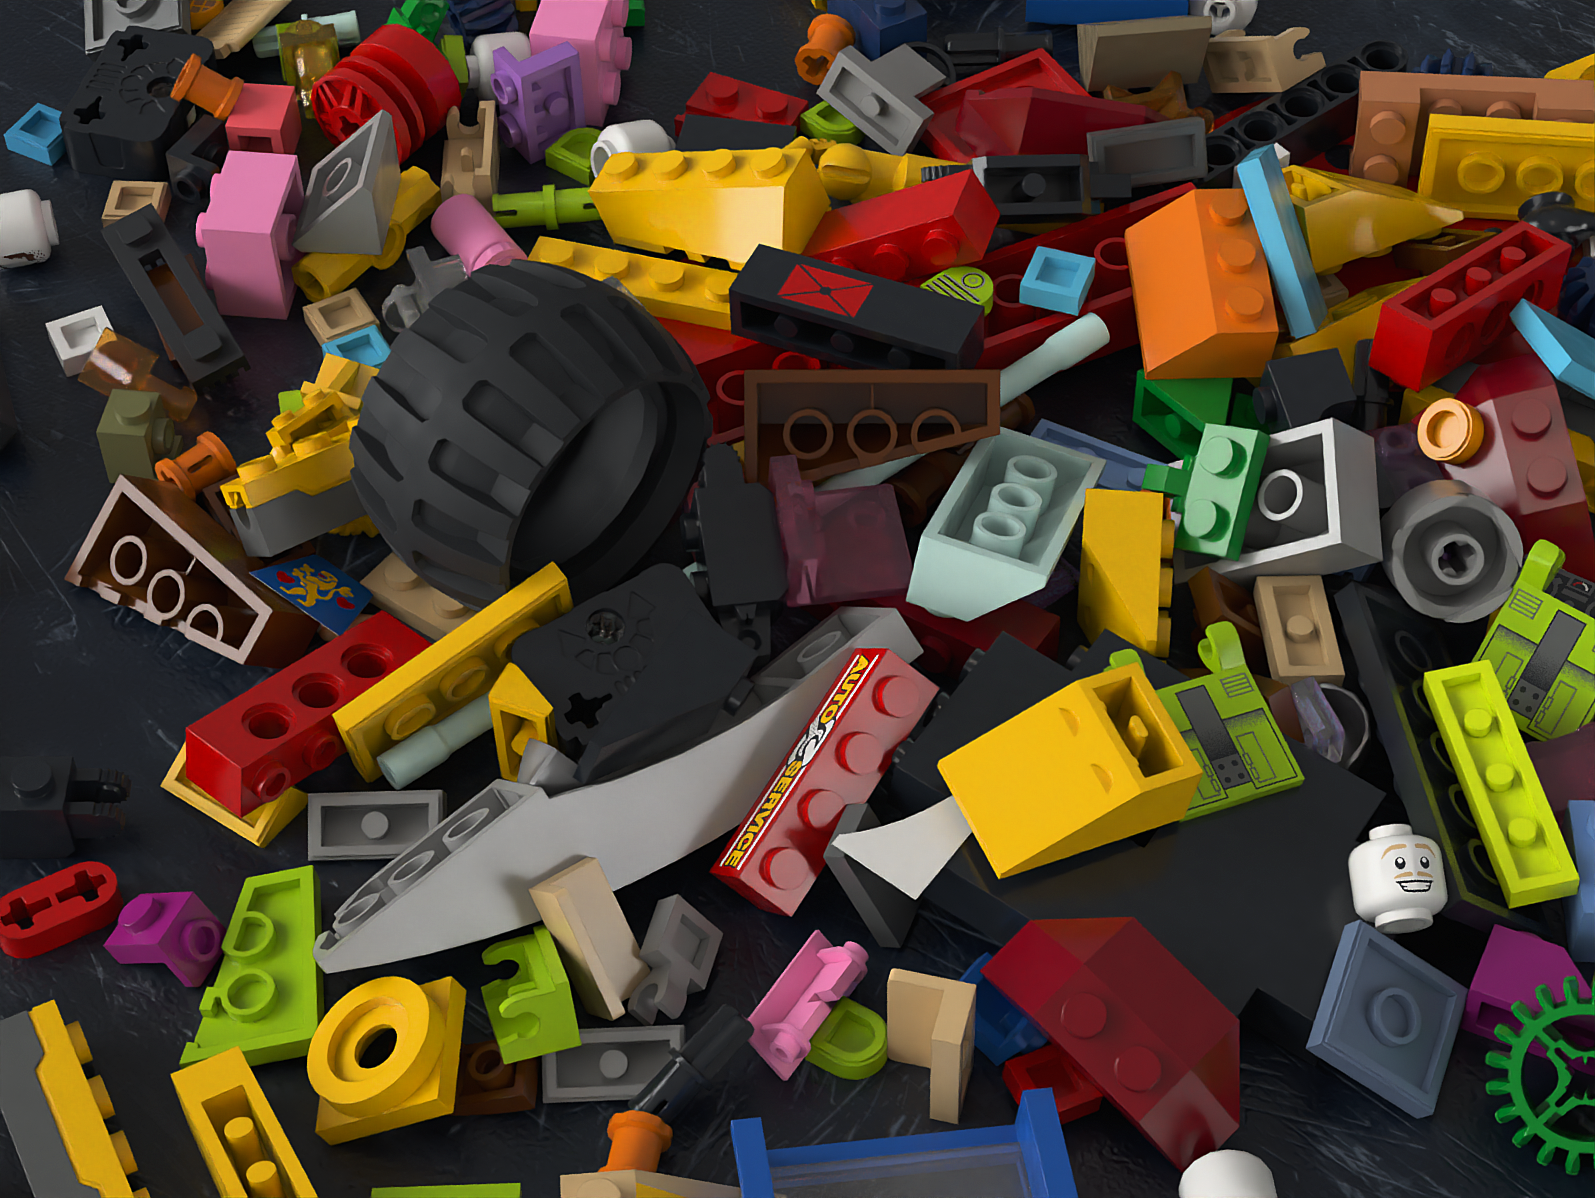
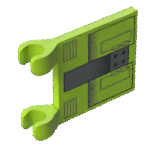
[1471,539,1595,757]
[1103,621,1305,822]

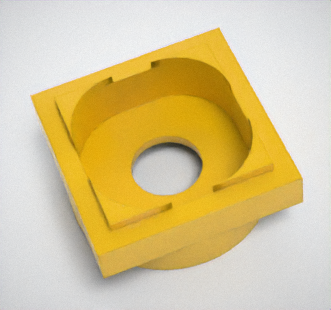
[307,976,467,1146]

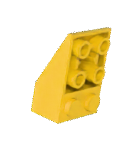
[1282,165,1464,276]
[1077,488,1175,663]
[937,662,1204,879]

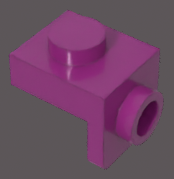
[103,892,227,987]

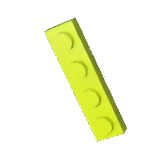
[1423,659,1580,909]

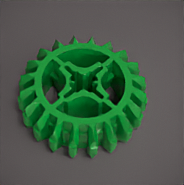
[1485,975,1595,1175]

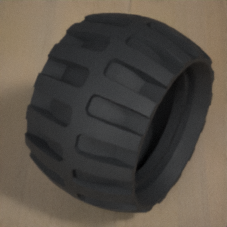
[349,259,713,612]

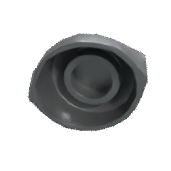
[517,738,601,797]

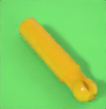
[817,143,1104,235]

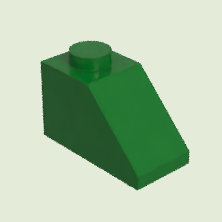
[1132,368,1233,460]

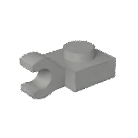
[628,894,723,1026]

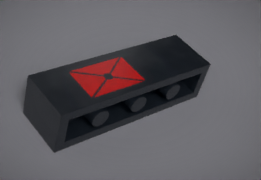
[729,243,985,369]

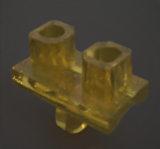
[279,20,340,119]

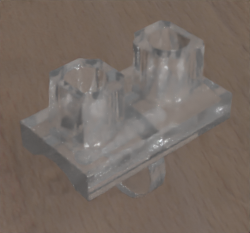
[382,246,468,333]

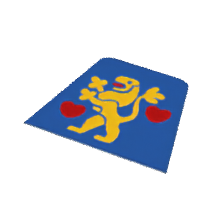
[249,555,373,636]

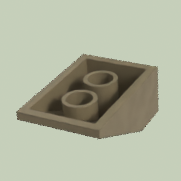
[1077,15,1212,100]

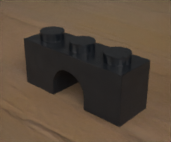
[1253,348,1396,520]

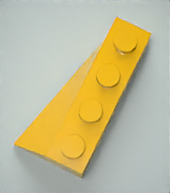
[588,147,831,271]

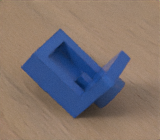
[958,952,1047,1066]

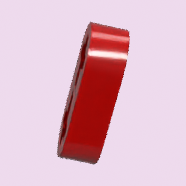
[0,861,123,959]

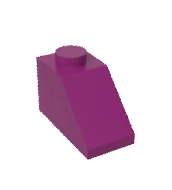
[1460,924,1595,1076]

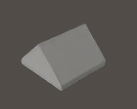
[292,109,401,255]

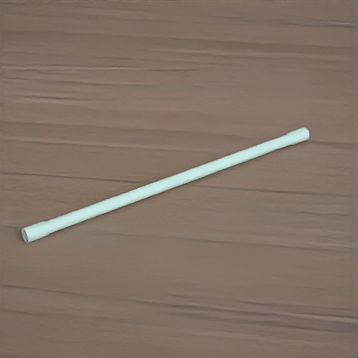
[377,312,1110,790]

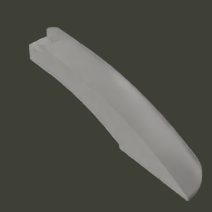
[313,606,924,974]

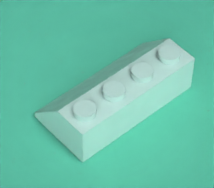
[906,427,1107,622]

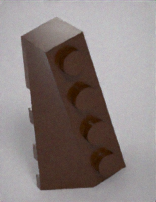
[744,369,1000,491]
[64,474,321,669]

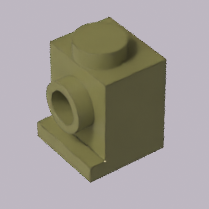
[96,389,184,483]

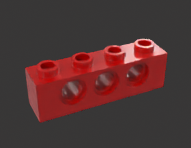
[1368,220,1572,393]
[186,610,433,818]

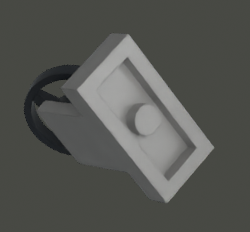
[816,41,956,156]

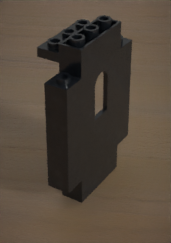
[886,628,1401,1067]

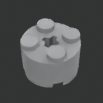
[1380,479,1524,623]

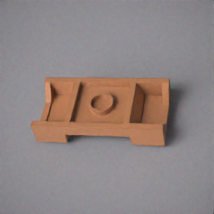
[1348,71,1595,189]

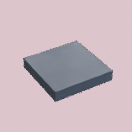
[1306,920,1469,1119]

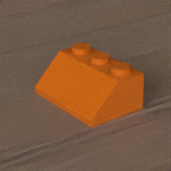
[1124,188,1279,380]

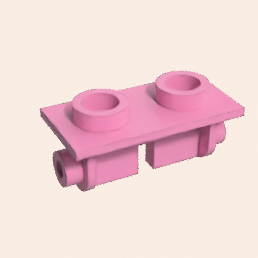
[748,930,869,1081]

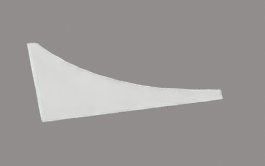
[832,795,973,900]

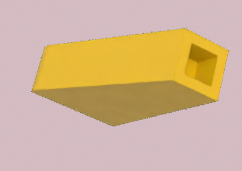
[170,1046,318,1198]

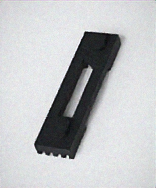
[100,203,251,397]

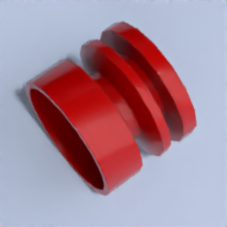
[311,24,462,166]

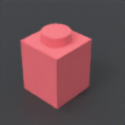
[225,83,302,155]

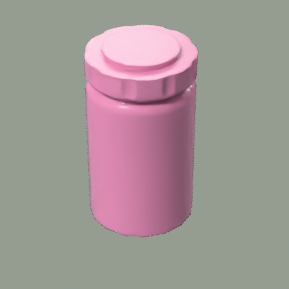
[431,194,528,277]

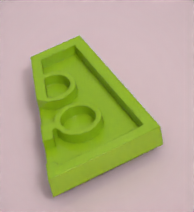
[179,865,324,1069]

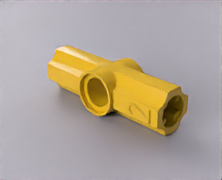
[291,166,442,303]

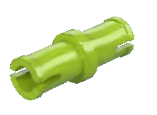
[492,184,602,230]

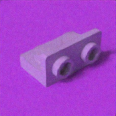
[491,41,586,164]

